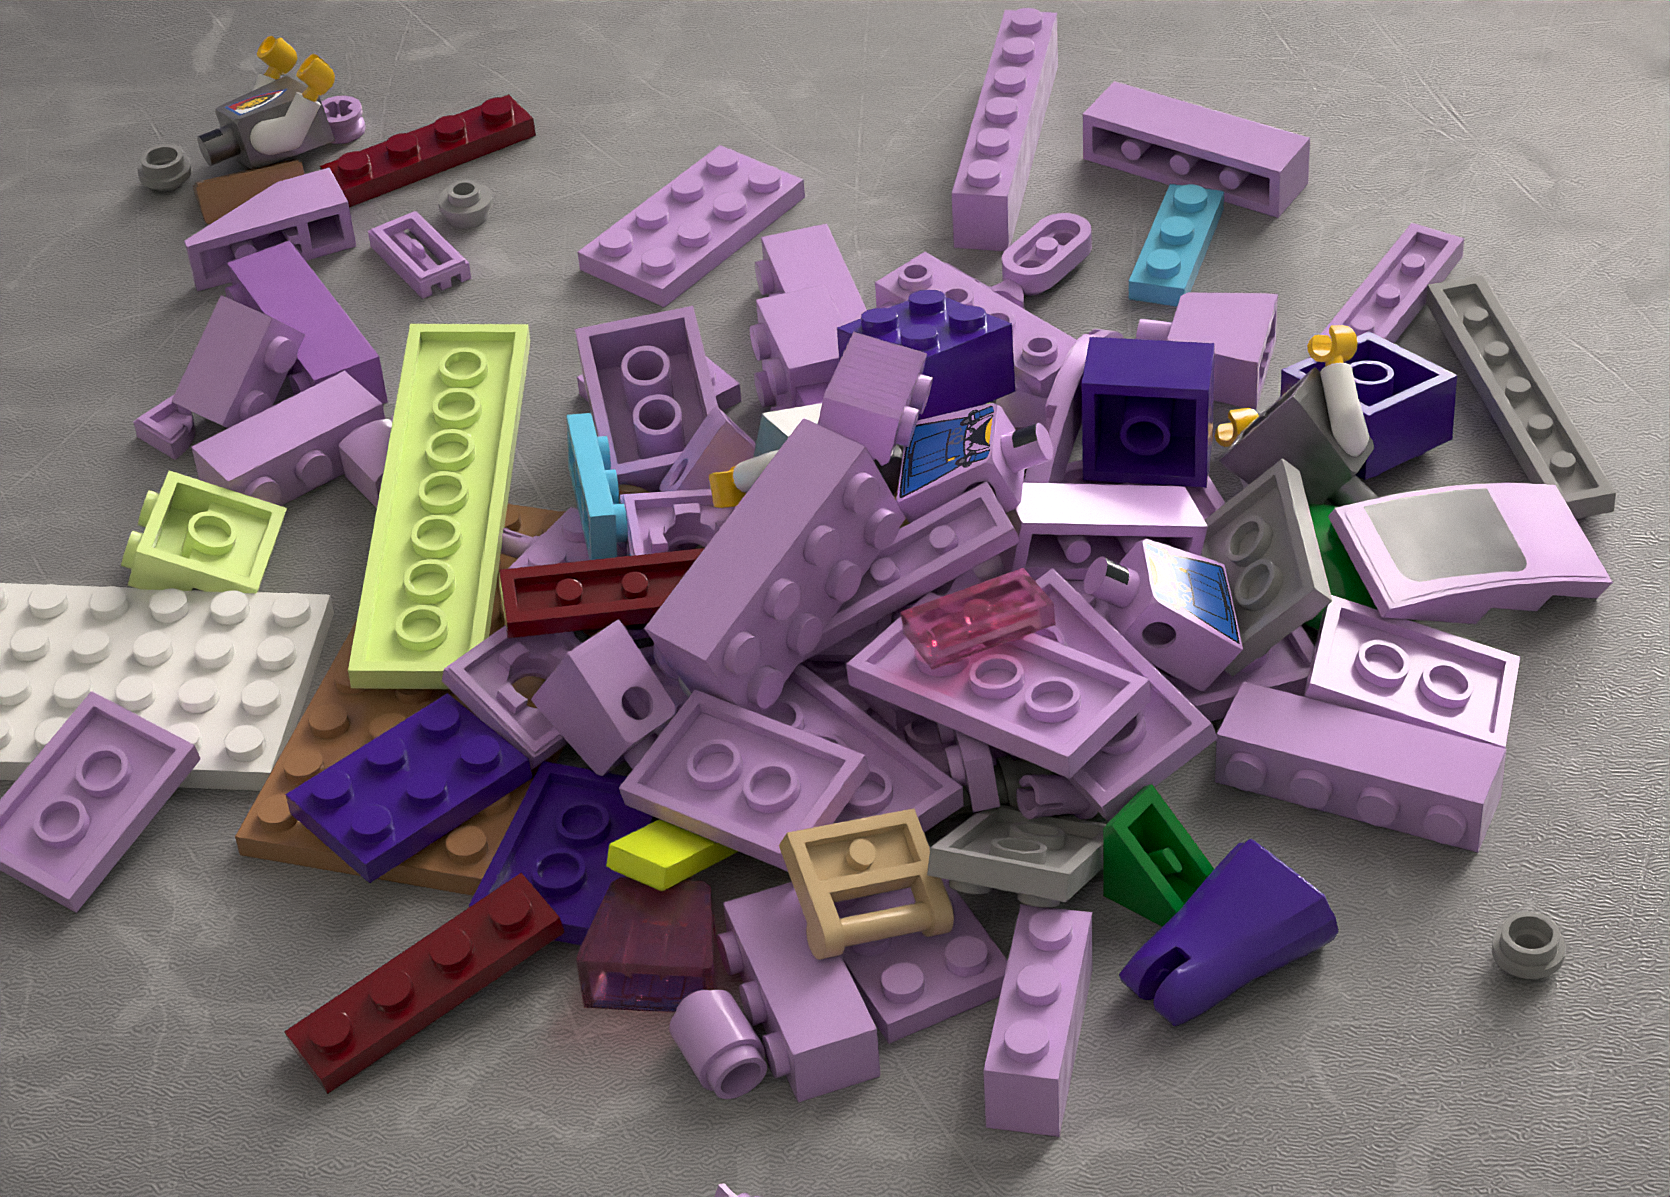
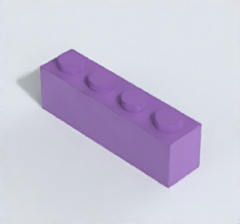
[225,241,388,404]

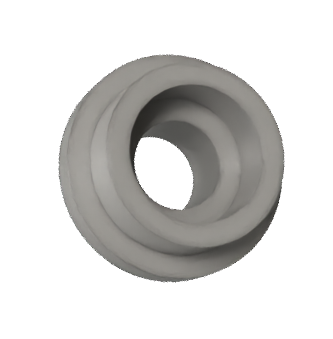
[138,144,192,192]
[438,179,493,229]
[1492,911,1566,979]

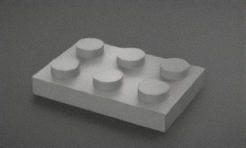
[1201,458,1333,676]
[927,804,1106,907]

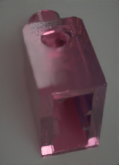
[576,876,718,1013]

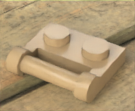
[779,808,954,960]

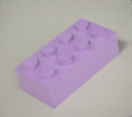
[644,418,906,715]

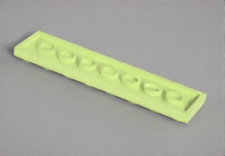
[348,324,530,689]

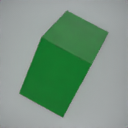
[1103,784,1214,927]

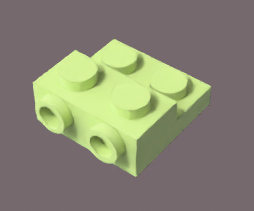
[121,470,287,593]

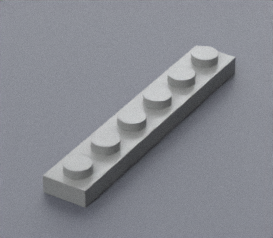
[1426,275,1616,519]

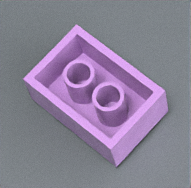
[575,306,718,492]

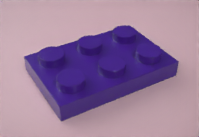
[285,693,532,883]
[469,761,659,950]

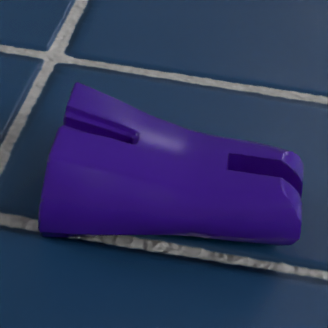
[1119,839,1339,1027]

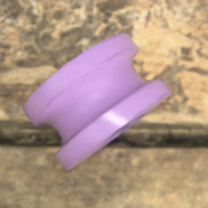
[322,96,366,144]

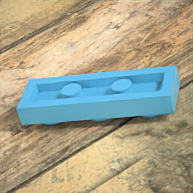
[1129,184,1224,306]
[566,413,628,560]

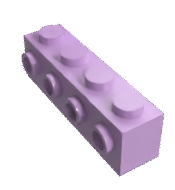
[875,252,1077,399]

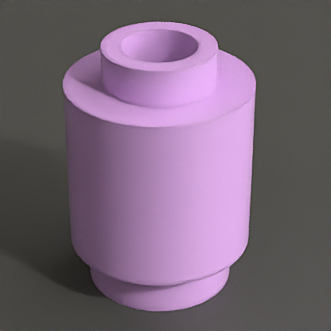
[669,990,767,1099]

